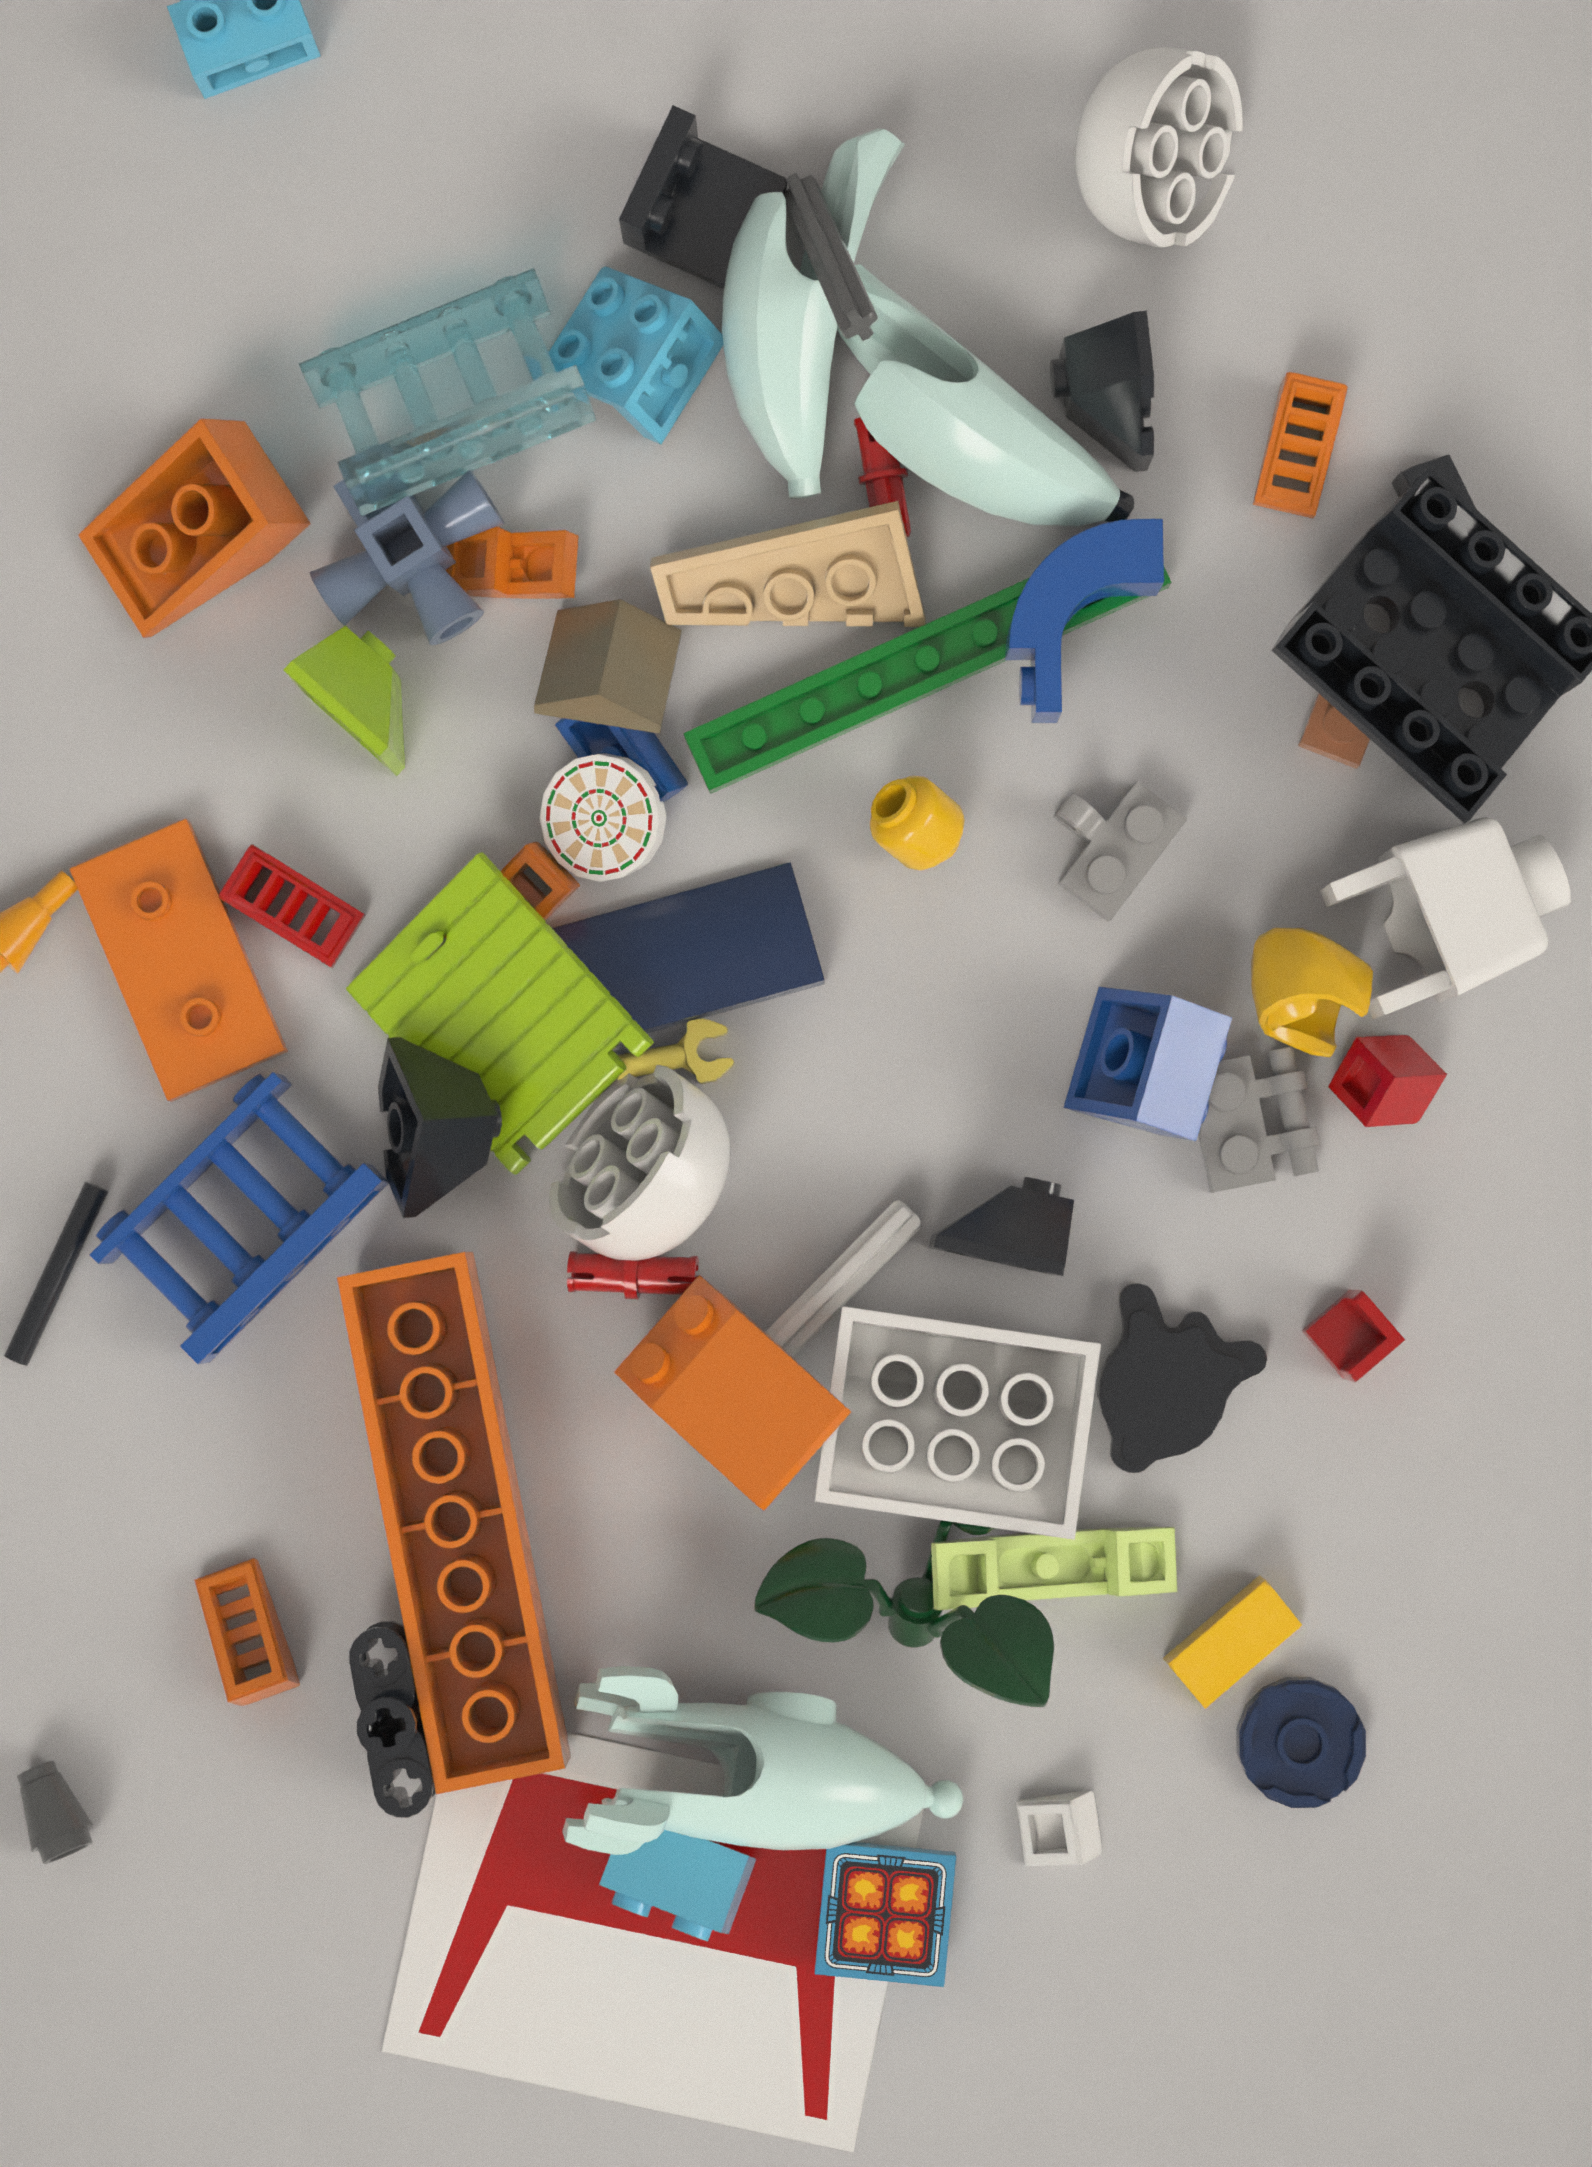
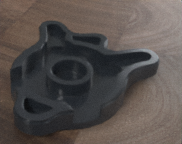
[1097,1283,1267,1473]

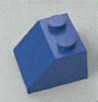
[1063,987,1232,1142]

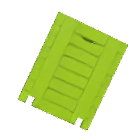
[346,852,654,1175]

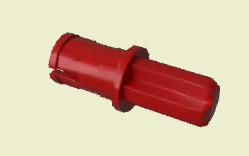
[853,417,911,538]

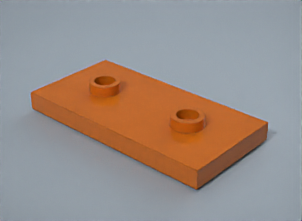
[70,819,288,1102]

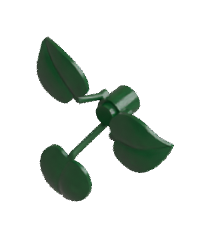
[754,1520,1054,1707]

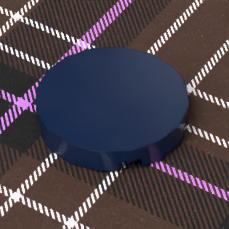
[1236,1677,1366,1808]

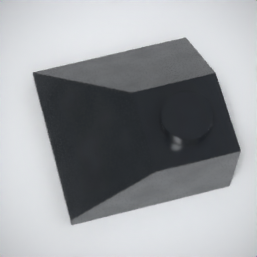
[929,1177,1074,1276]

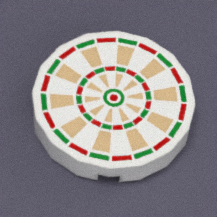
[539,753,667,882]

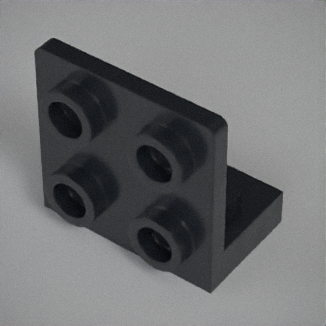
[619,105,787,289]

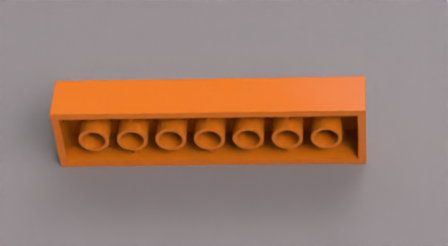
[337,1252,571,1794]

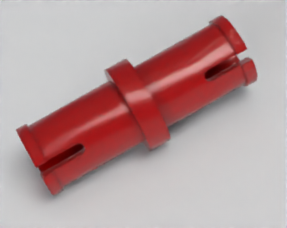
[567,1251,699,1300]

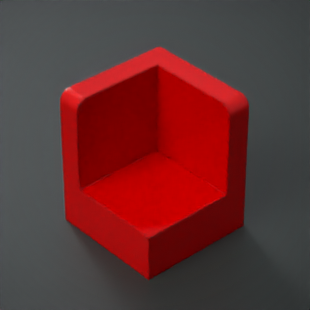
[1328,1035,1447,1127]
[1302,1289,1405,1382]

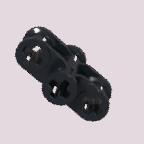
[349,1621,436,1818]

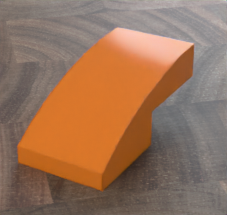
[446,527,579,599]

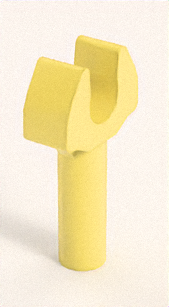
[618,1018,734,1084]

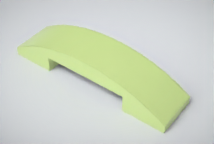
[931,1527,1177,1610]

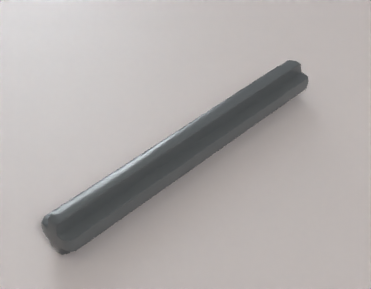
[783,173,878,341]

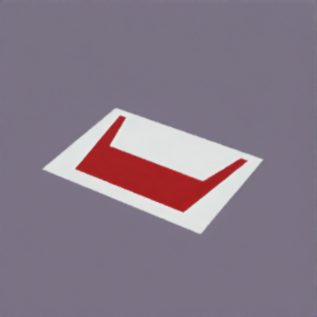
[381,1732,924,2153]

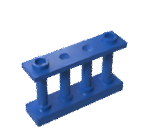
[89,1072,389,1364]

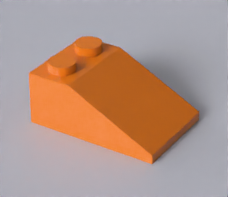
[78,418,311,638]
[614,1275,851,1511]

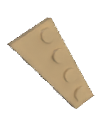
[650,501,926,627]

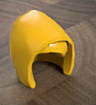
[1251,928,1373,1058]

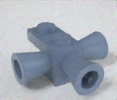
[309,452,504,645]

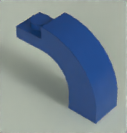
[1005,519,1164,723]

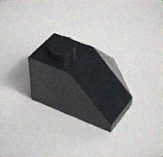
[1050,310,1154,472]
[378,1037,502,1218]

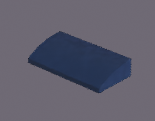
[552,862,825,1033]

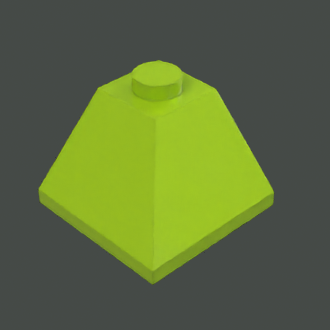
[283,625,405,776]

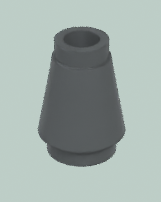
[17,1761,93,1864]

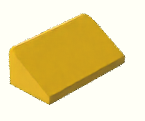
[1163,1575,1302,1709]

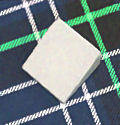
[1016,1791,1102,1866]

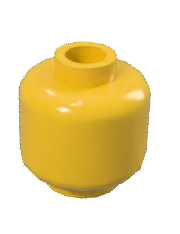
[870,775,965,871]

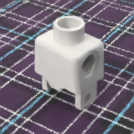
[1320,817,1571,1020]

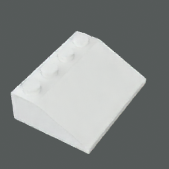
[814,1306,1101,1540]

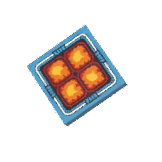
[815,1842,956,1987]

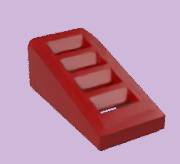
[218,844,366,969]

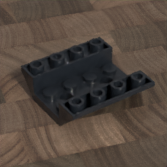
[1271,467,1592,824]

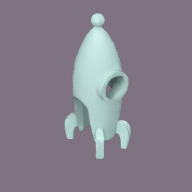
[562,1666,964,1855]

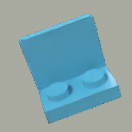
[540,267,724,445]

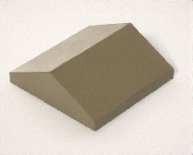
[534,599,682,734]

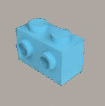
[167,0,321,99]
[599,1830,756,1941]

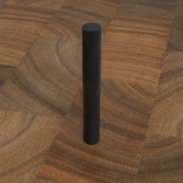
[4,1181,109,1366]

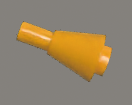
[0,870,78,974]

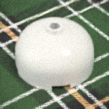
[1075,47,1243,247]
[549,1065,731,1261]

